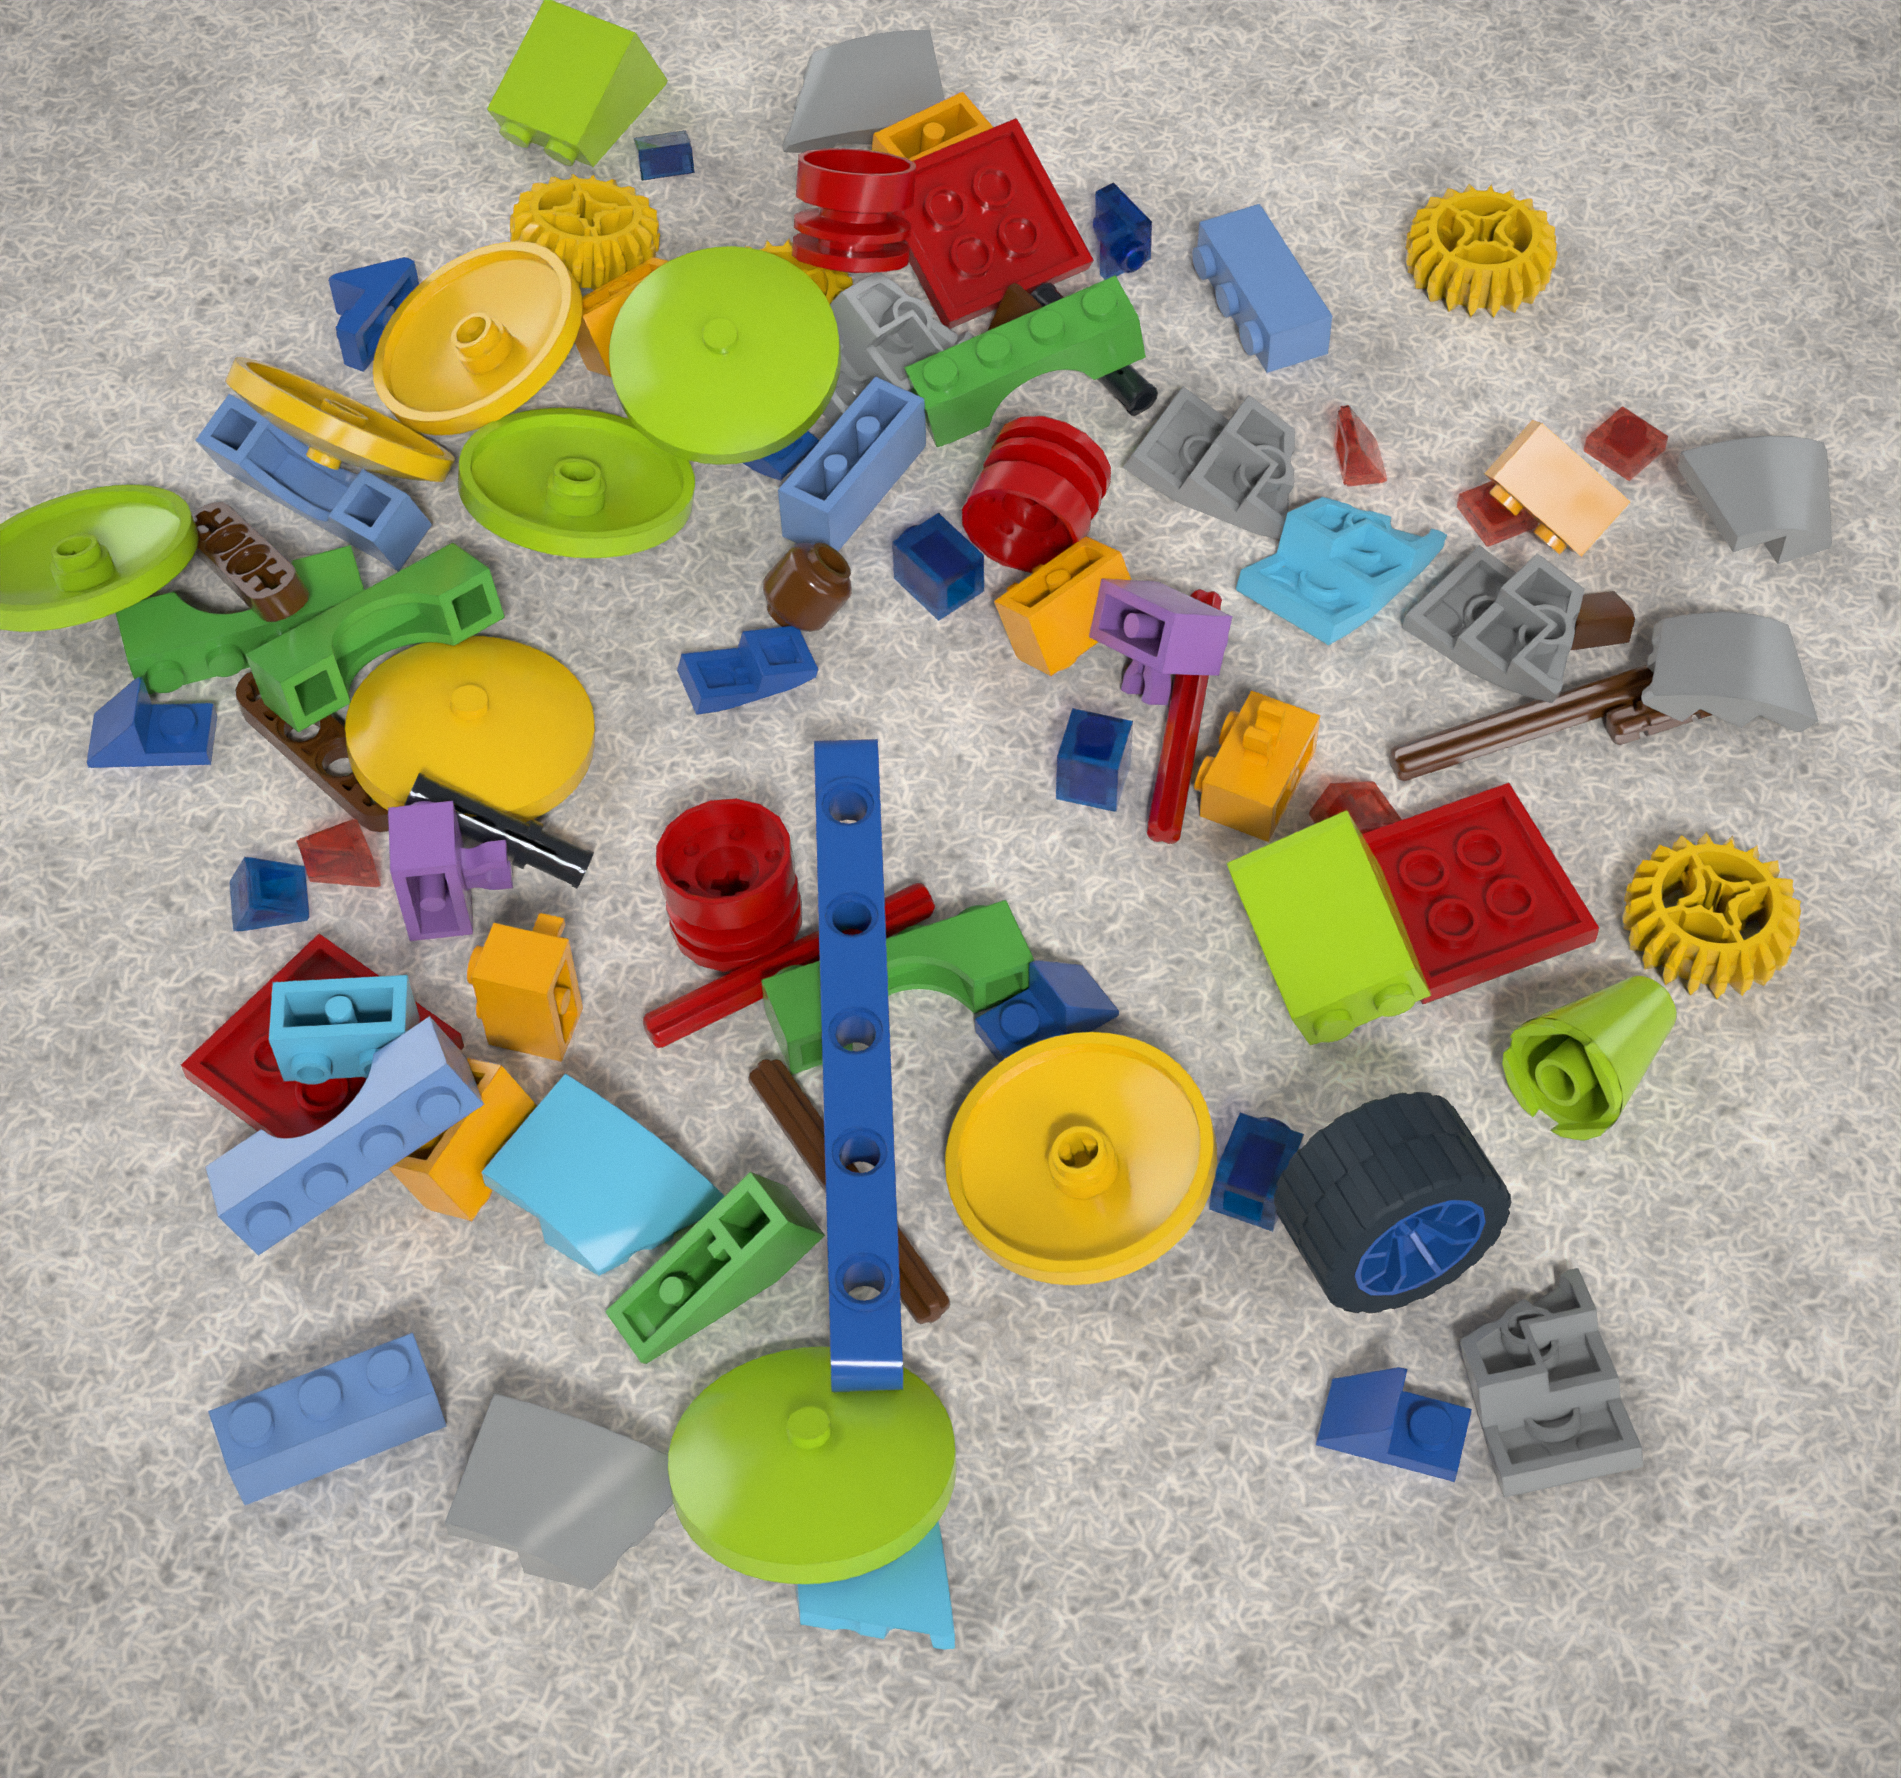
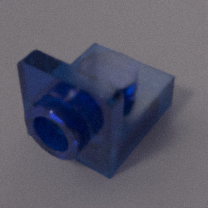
[1093,182,1152,280]

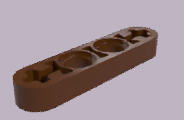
[192,502,309,622]
[235,671,389,833]

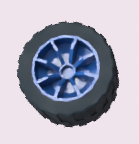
[1274,1092,1512,1314]

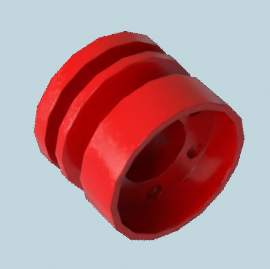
[792,148,916,273]
[962,416,1111,574]
[656,798,802,972]

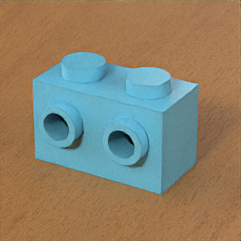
[269,975,420,1084]

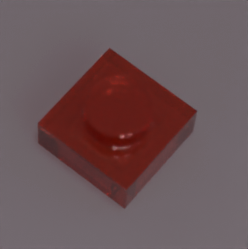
[1584,406,1669,481]
[1457,481,1538,547]

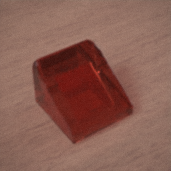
[1334,405,1387,487]
[1309,781,1402,834]
[296,819,381,888]

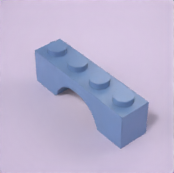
[195,394,432,572]
[206,1016,484,1256]

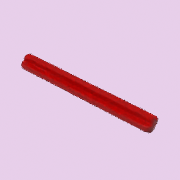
[1147,589,1222,844]
[643,883,935,1048]

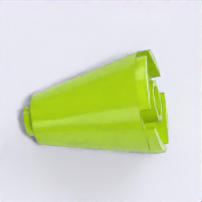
[1502,976,1677,1141]

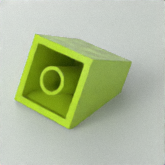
[487,0,668,167]
[1227,810,1431,1045]

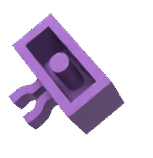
[1089,578,1233,705]
[388,801,513,941]

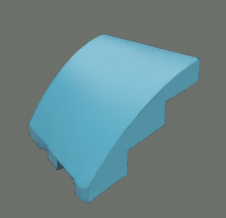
[1236,497,1447,645]
[481,1074,724,1276]
[794,1521,955,1650]

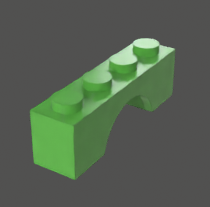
[905,275,1146,447]
[245,543,505,732]
[116,545,364,694]
[761,900,1035,1075]

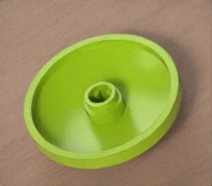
[609,246,841,465]
[458,408,695,558]
[0,484,199,632]
[668,1346,957,1584]

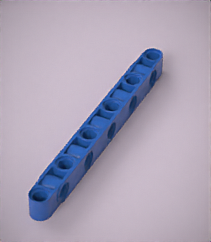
[814,739,903,1392]

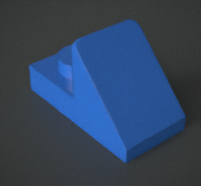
[328,257,419,372]
[86,677,217,768]
[975,960,1119,1063]
[1316,1367,1472,1482]

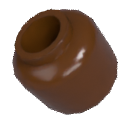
[763,542,852,632]

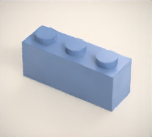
[1192,204,1333,373]
[778,376,926,551]
[208,1333,447,1505]

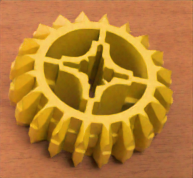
[510,174,660,290]
[1405,183,1558,318]
[1622,832,1801,1000]

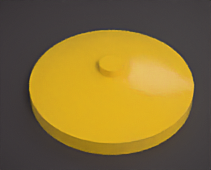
[373,241,583,435]
[225,357,455,482]
[345,636,595,822]
[945,1032,1217,1285]

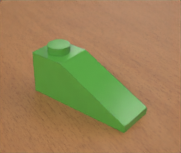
[605,1172,825,1364]

